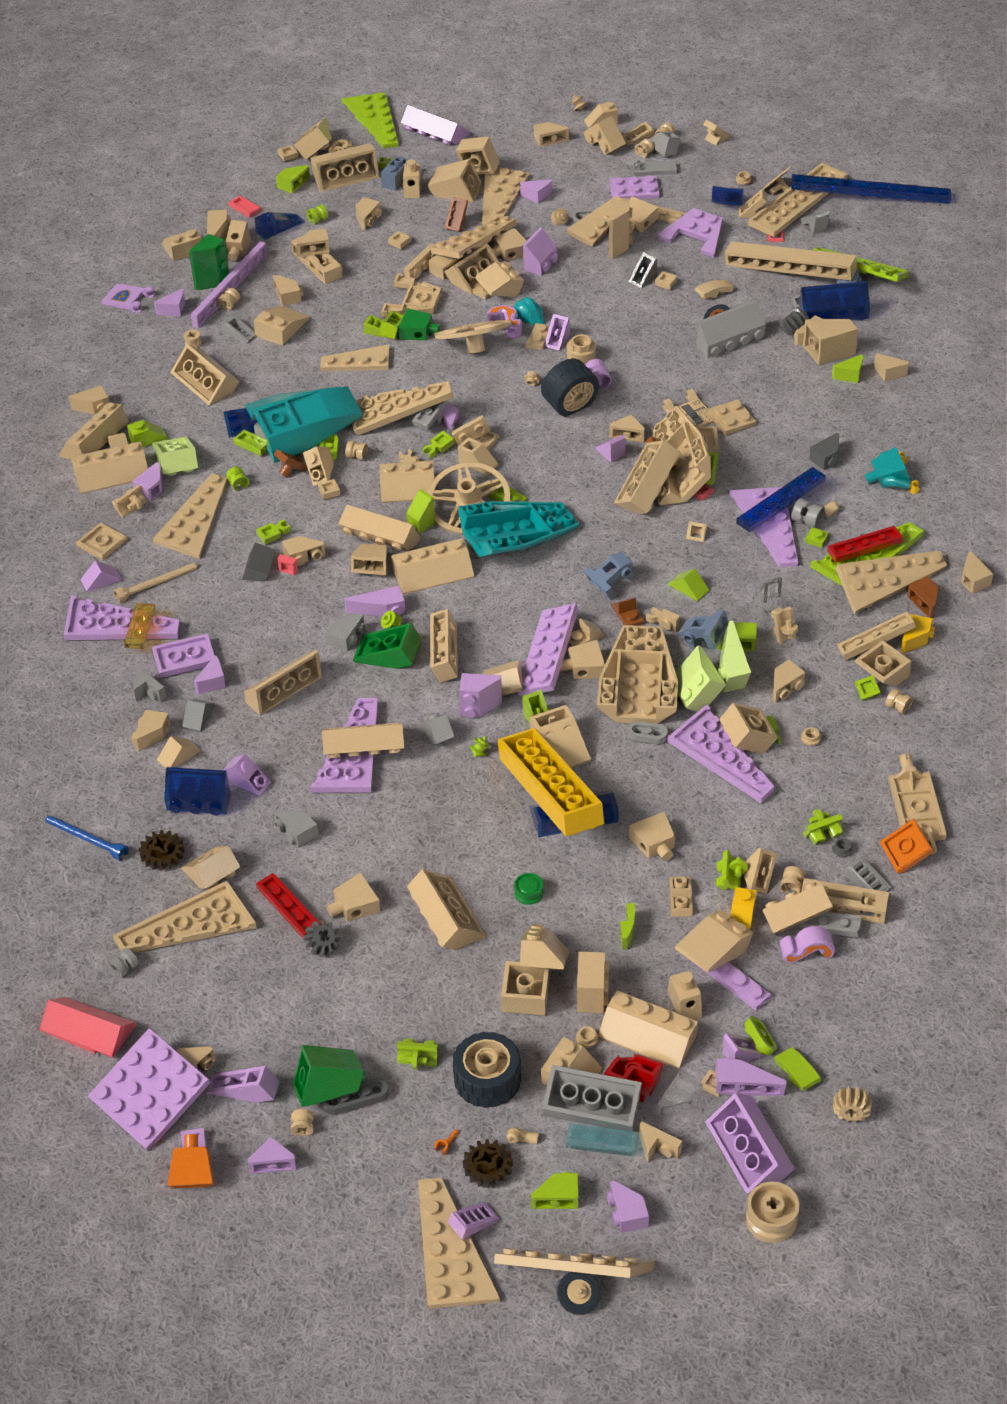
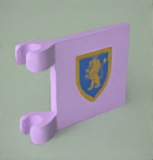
[101,283,155,313]

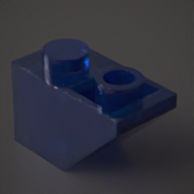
[711,186,745,206]

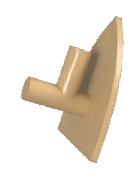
[761,167,790,195]

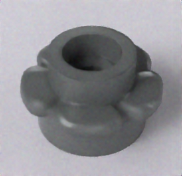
[832,838,853,857]

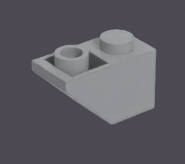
[649,132,681,157]
[326,613,366,651]
[418,712,454,744]
[273,810,319,848]

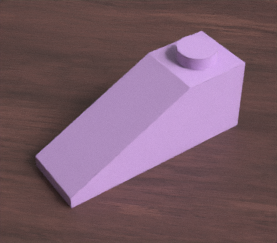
[344,586,406,616]
[715,1058,786,1096]
[206,1066,280,1102]

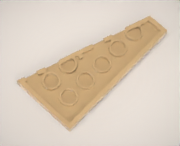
[482,167,529,226]
[430,216,517,259]
[353,381,454,436]
[153,473,227,559]
[836,550,947,615]
[113,881,257,953]
[418,1178,500,1309]
[494,1248,655,1278]

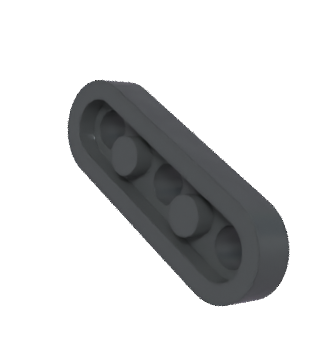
[322,1078,389,1115]

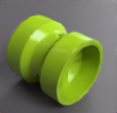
[307,204,329,224]
[226,466,249,491]

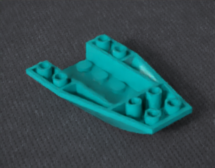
[245,386,363,463]
[458,501,580,557]

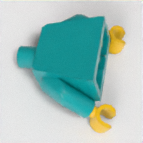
[864,446,920,494]

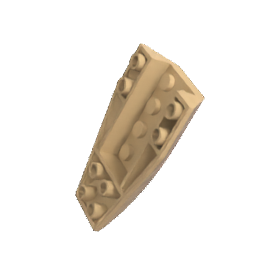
[653,405,711,506]
[597,625,678,724]

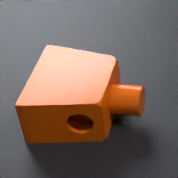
[168,1134,215,1189]

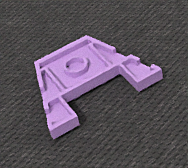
[658,208,723,257]

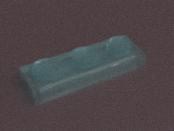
[566,1124,638,1157]

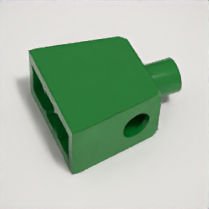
[398,308,440,340]

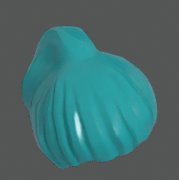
[514,297,545,325]

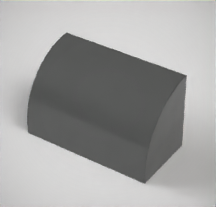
[242,542,276,581]

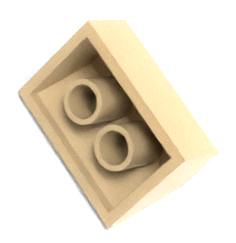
[609,201,633,259]
[444,243,499,294]
[379,461,434,503]
[520,924,569,970]

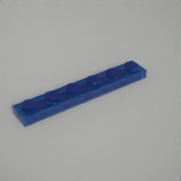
[736,467,826,533]

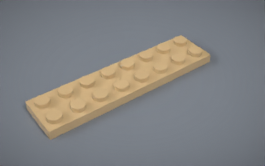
[748,163,848,237]

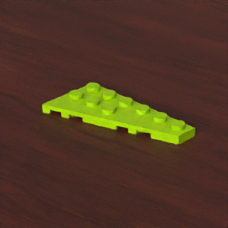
[341,92,399,149]
[813,247,911,282]
[810,522,924,587]

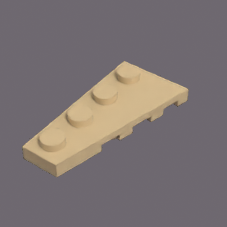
[566,196,625,247]

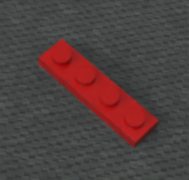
[827,525,903,563]
[256,873,319,938]

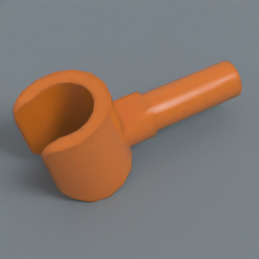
[434,1129,459,1156]

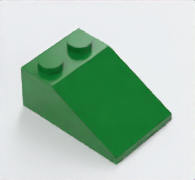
[353,623,422,669]

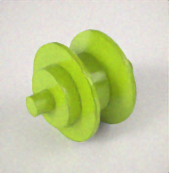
[381,610,401,629]
[469,736,491,757]

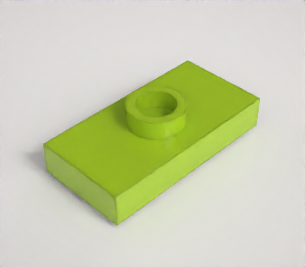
[233,430,268,456]

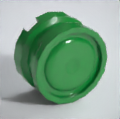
[514,873,544,905]

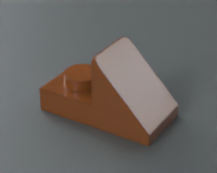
[611,597,644,626]

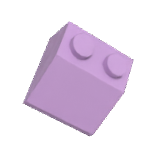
[523,228,558,276]
[459,673,502,718]

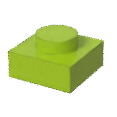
[805,527,829,548]
[854,675,881,700]

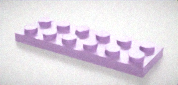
[517,603,579,696]

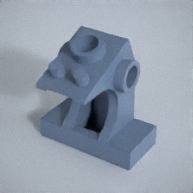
[583,552,634,600]
[678,610,729,650]

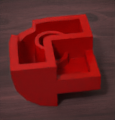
[604,1054,663,1103]

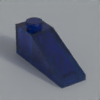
[254,212,305,240]

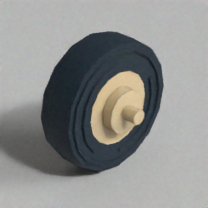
[557,1272,600,1315]

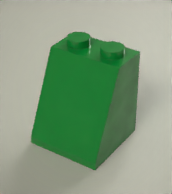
[293,1045,365,1107]

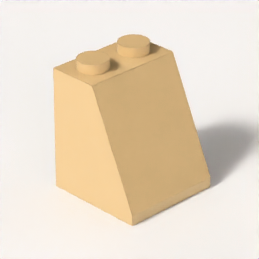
[428,159,483,202]
[803,319,859,365]

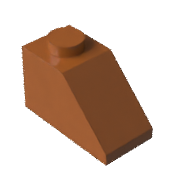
[907,576,939,618]

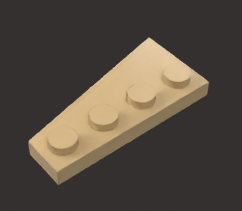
[320,344,390,371]

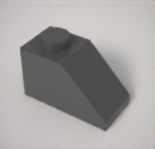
[809,433,840,470]

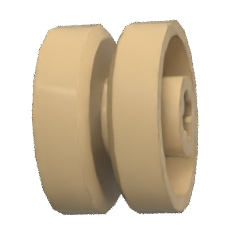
[746,1181,800,1243]

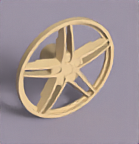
[434,320,512,353]
[428,462,510,534]

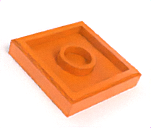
[879,818,934,874]

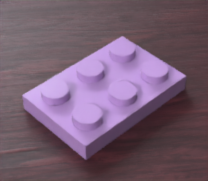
[609,176,659,199]
[152,633,215,678]

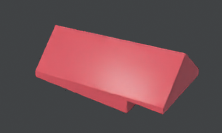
[40,997,137,1058]

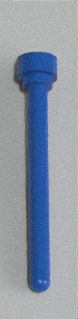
[46,816,129,861]

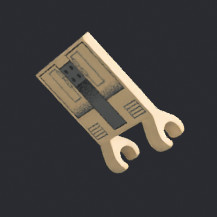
[663,389,713,426]

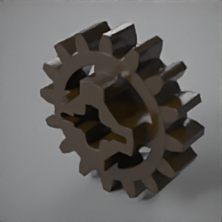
[139,830,185,871]
[463,1139,513,1188]

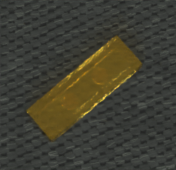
[124,603,156,649]

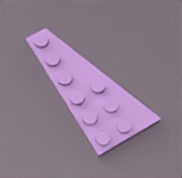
[730,487,798,567]
[64,595,180,640]
[310,698,378,793]
[668,704,774,803]

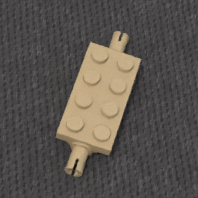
[888,753,947,855]

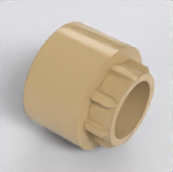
[567,334,596,364]

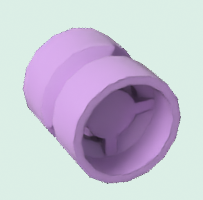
[585,359,612,389]

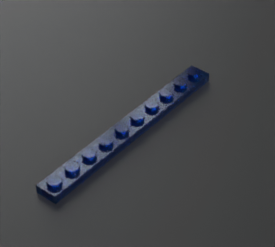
[791,174,951,204]

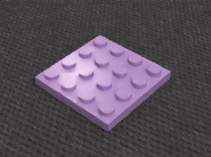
[88,1028,211,1151]

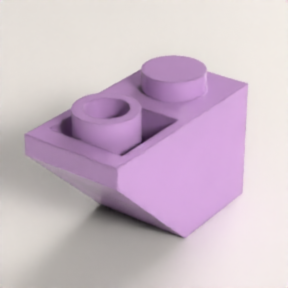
[132,462,162,501]
[222,753,272,796]
[606,1181,649,1233]

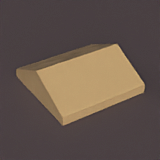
[483,659,523,696]

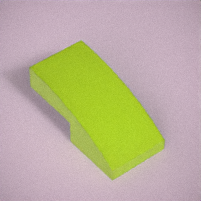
[620,903,635,950]
[774,1047,821,1091]

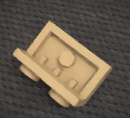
[452,415,491,446]

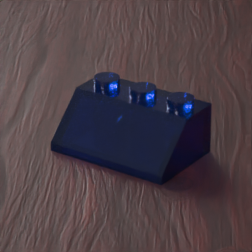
[164,767,231,816]

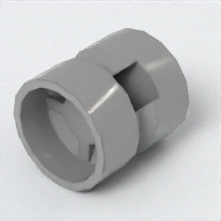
[791,498,825,529]

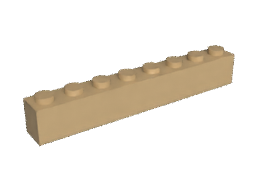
[724,241,857,280]

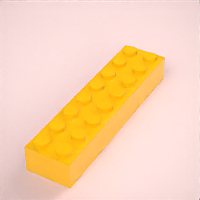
[498,728,604,836]

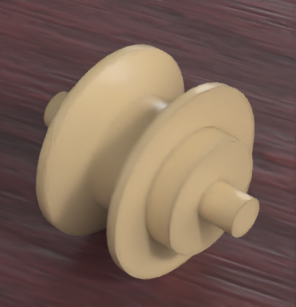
[570,94,587,111]
[551,208,569,226]

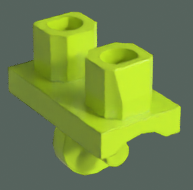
[803,809,843,845]
[716,850,748,891]
[397,1038,438,1070]

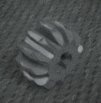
[779,307,809,335]
[303,920,340,957]

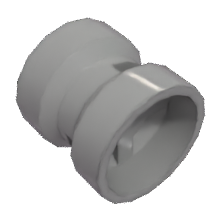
[108,948,139,978]

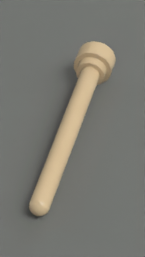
[113,563,198,603]

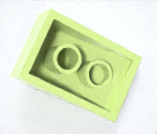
[152,436,198,476]
[718,621,751,693]
[675,645,726,712]

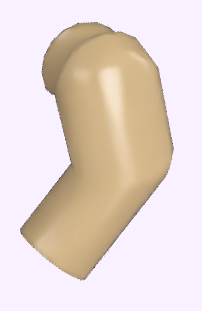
[824,501,839,517]
[507,1127,539,1144]

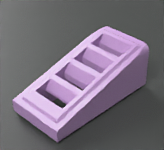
[448,1201,500,1240]

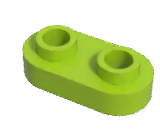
[320,434,339,461]
[744,1016,777,1056]

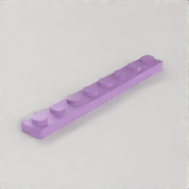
[191,241,267,328]

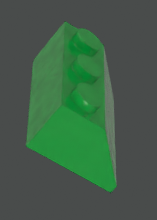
[189,234,229,291]

